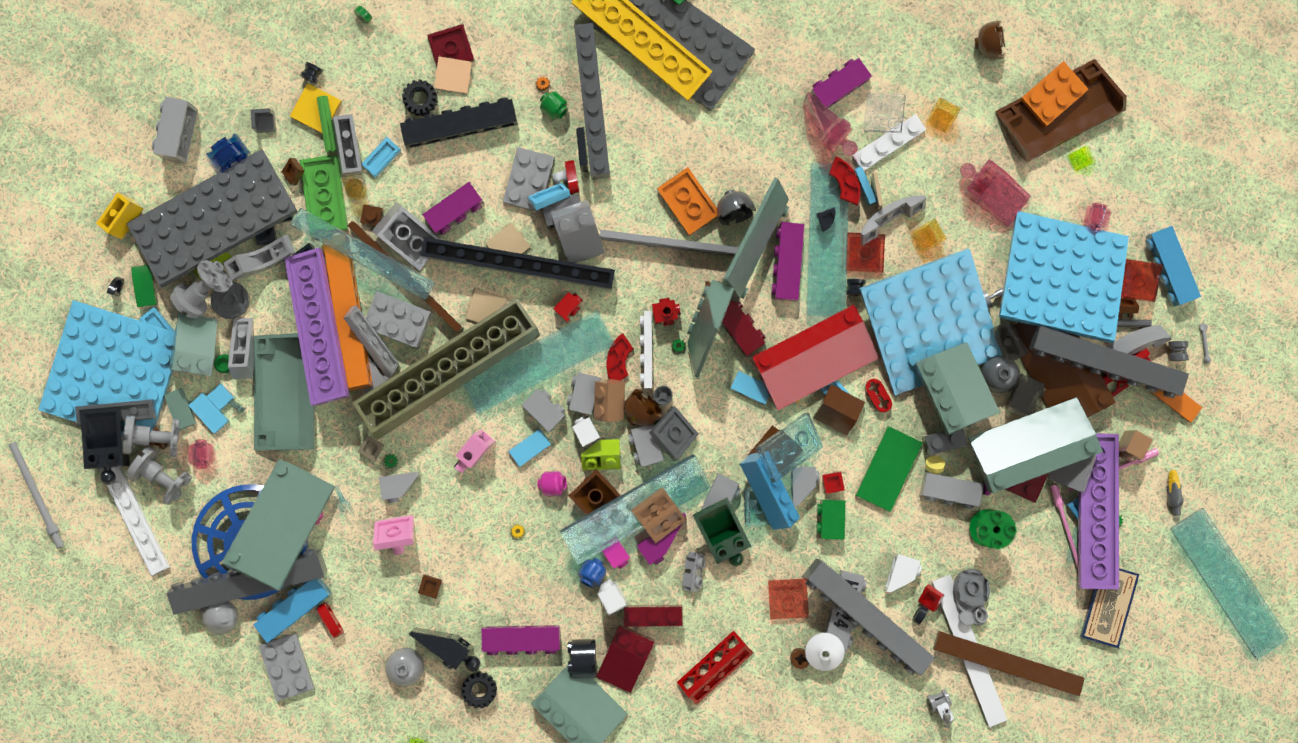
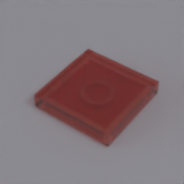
[845,232,885,273]
[1121,259,1163,303]
[768,578,809,619]

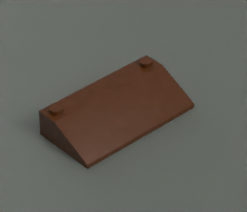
[995,59,1127,163]
[1005,322,1116,418]

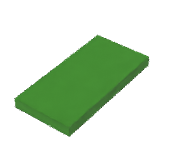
[300,154,349,235]

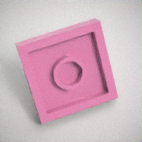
[373,515,414,555]

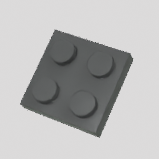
[649,406,699,461]

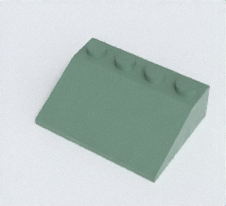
[687,280,734,377]
[914,342,1000,436]
[531,665,628,743]

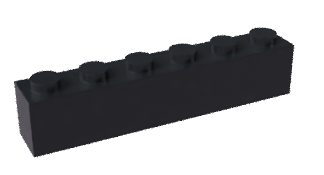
[400,97,518,149]

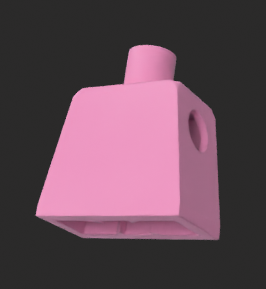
[454,429,496,473]

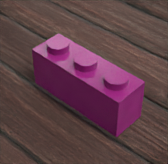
[810,58,872,112]
[422,182,484,235]

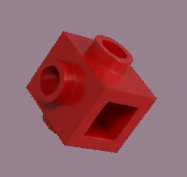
[652,298,681,326]

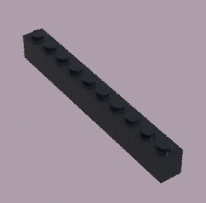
[421,237,615,290]

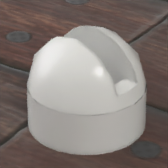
[552,170,568,184]

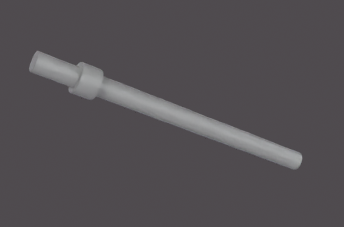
[9,442,64,549]

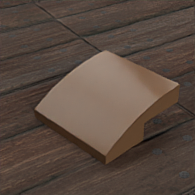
[631,487,686,543]

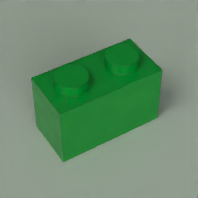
[816,500,846,540]

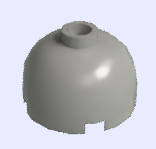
[385,648,424,687]

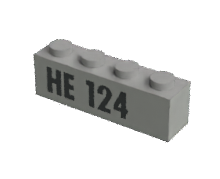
[825,569,867,652]

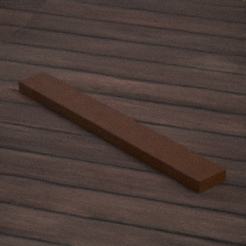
[347,221,463,334]
[933,631,1085,696]

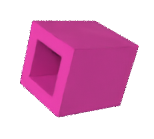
[601,538,630,569]

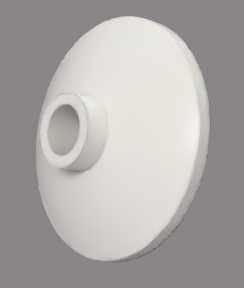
[805,633,844,671]

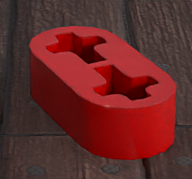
[565,160,579,194]
[864,378,892,412]
[317,602,344,638]

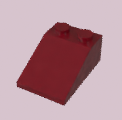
[596,624,655,693]

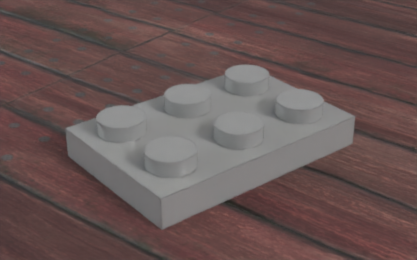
[503,147,555,212]
[259,633,315,701]

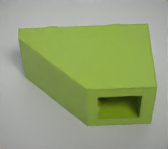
[581,439,621,471]

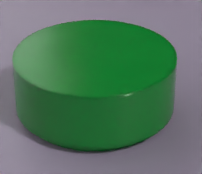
[353,6,372,24]

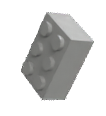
[152,97,198,164]
[366,291,433,349]

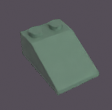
[169,313,217,376]

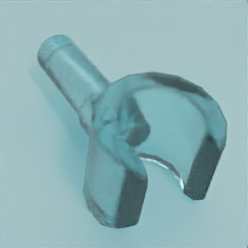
[335,485,351,512]

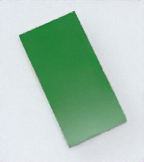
[855,426,923,512]

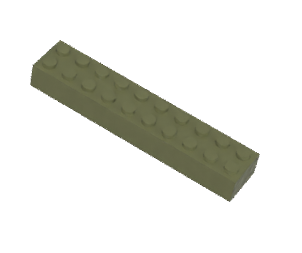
[352,298,540,440]

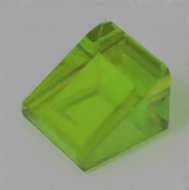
[1068,145,1096,172]

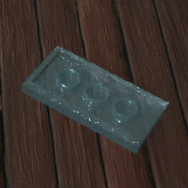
[756,413,823,483]

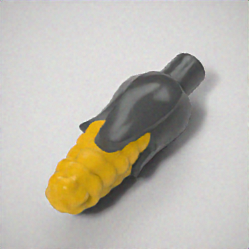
[1167,470,1184,516]

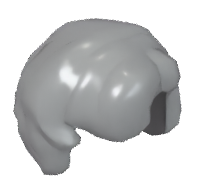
[200,601,238,635]

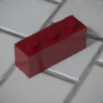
[721,300,766,357]
[624,604,683,627]

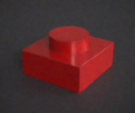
[822,471,845,494]
[918,584,944,612]

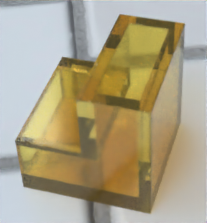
[925,98,961,134]
[911,218,947,253]

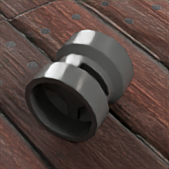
[1168,341,1189,361]
[654,385,673,405]

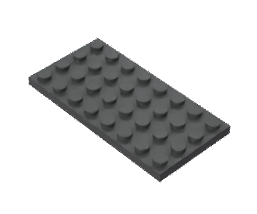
[588,0,755,111]
[127,149,298,288]

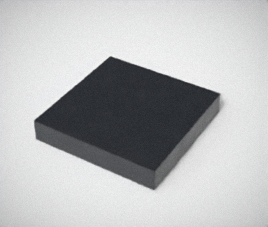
[576,127,589,172]

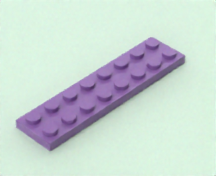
[284,248,350,407]
[1078,433,1119,589]

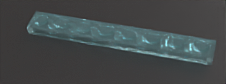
[290,208,435,300]

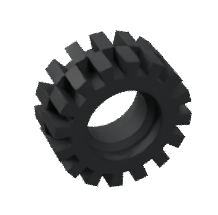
[402,79,438,116]
[461,672,497,709]

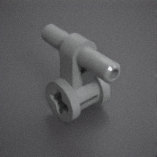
[927,689,953,728]

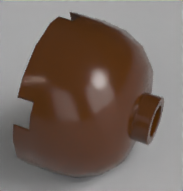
[975,20,1005,59]
[624,389,663,427]

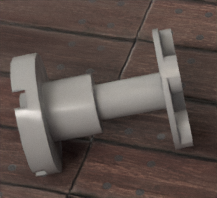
[170,260,233,319]
[123,415,180,457]
[126,446,192,505]

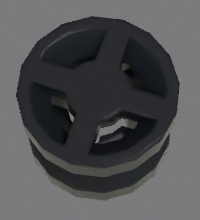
[299,62,323,84]
[846,279,866,296]

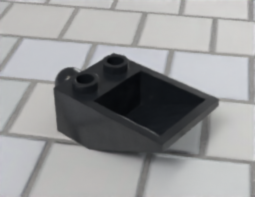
[80,408,130,485]
[409,627,481,672]

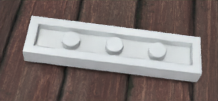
[852,114,926,171]
[640,311,652,389]

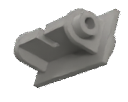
[682,551,706,592]

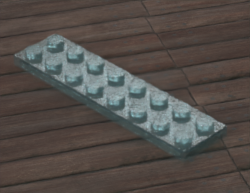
[806,163,850,317]
[464,311,615,414]
[560,454,711,565]
[1169,508,1290,659]

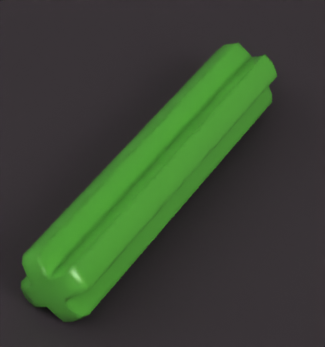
[317,96,337,152]

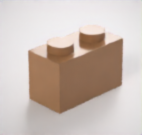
[594,379,625,422]
[1119,430,1153,462]

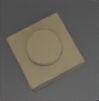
[358,435,385,462]

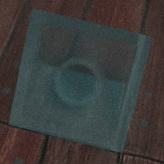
[743,487,770,527]

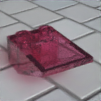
[803,92,858,156]
[960,159,1031,227]

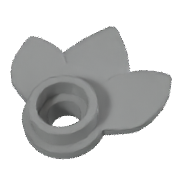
[956,600,988,625]

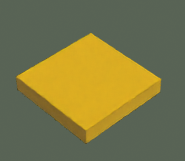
[290,83,342,133]

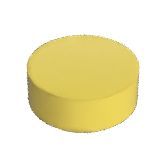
[925,456,945,474]

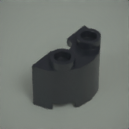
[568,639,596,678]

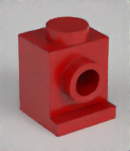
[553,292,583,323]

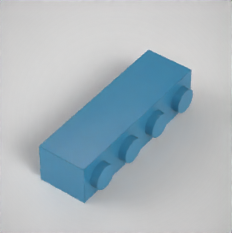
[1145,226,1201,307]
[740,451,800,530]
[253,578,332,643]

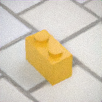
[96,192,144,239]

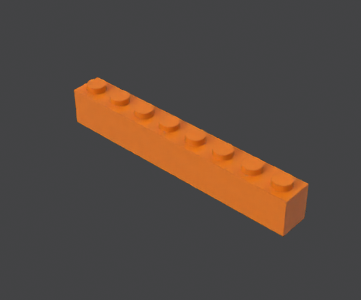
[321,235,373,391]

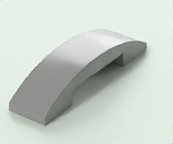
[860,195,926,246]
[1103,325,1171,374]

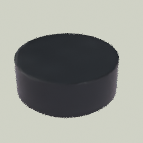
[912,605,928,625]

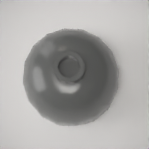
[717,190,756,225]
[981,356,1020,394]

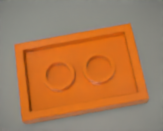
[1020,61,1089,127]
[657,167,718,236]

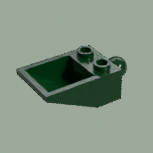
[693,497,752,567]

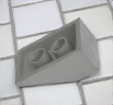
[551,200,605,263]
[372,202,442,271]

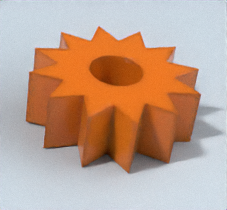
[535,76,550,91]

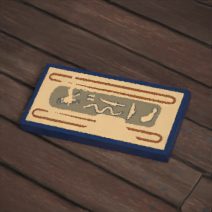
[1080,568,1140,649]

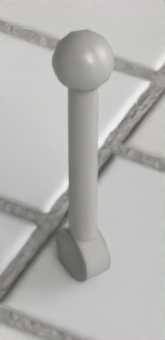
[1199,324,1211,363]

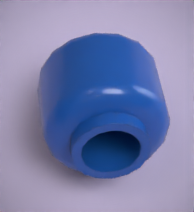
[578,558,606,588]

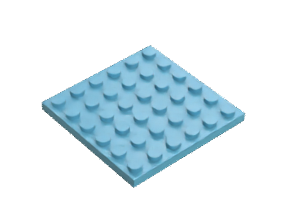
[999,211,1129,343]
[859,248,1002,396]
[38,300,175,431]

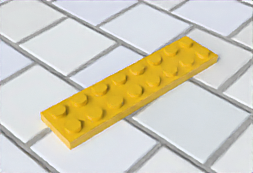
[571,0,713,102]

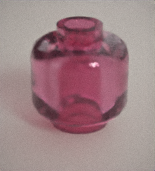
[1084,202,1111,231]
[188,439,214,469]

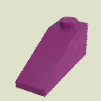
[637,512,686,565]

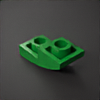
[131,265,158,307]

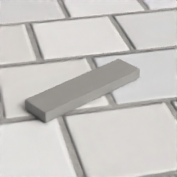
[344,305,399,377]

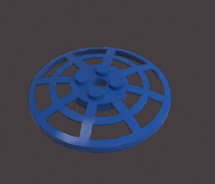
[192,484,308,600]

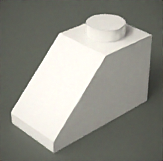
[573,416,601,447]
[884,553,922,592]

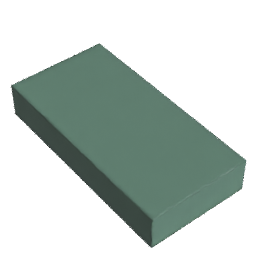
[164,388,197,431]

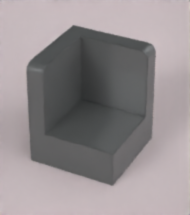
[250,108,276,133]

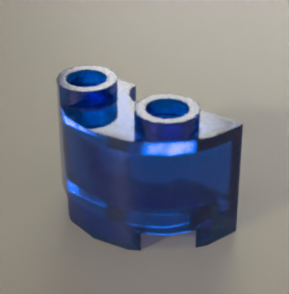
[206,134,250,173]

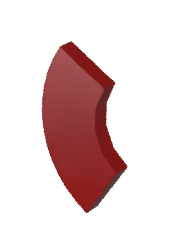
[828,156,860,206]
[606,333,634,381]

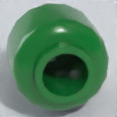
[540,91,568,120]

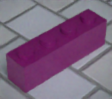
[771,222,804,302]
[481,625,561,655]

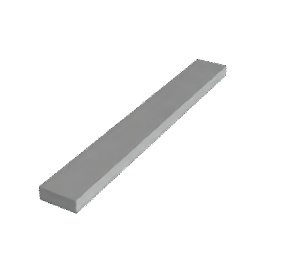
[600,230,739,257]

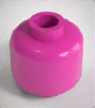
[537,471,567,497]

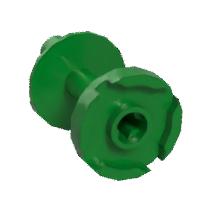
[968,509,1017,550]

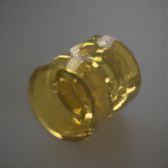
[345,179,367,200]

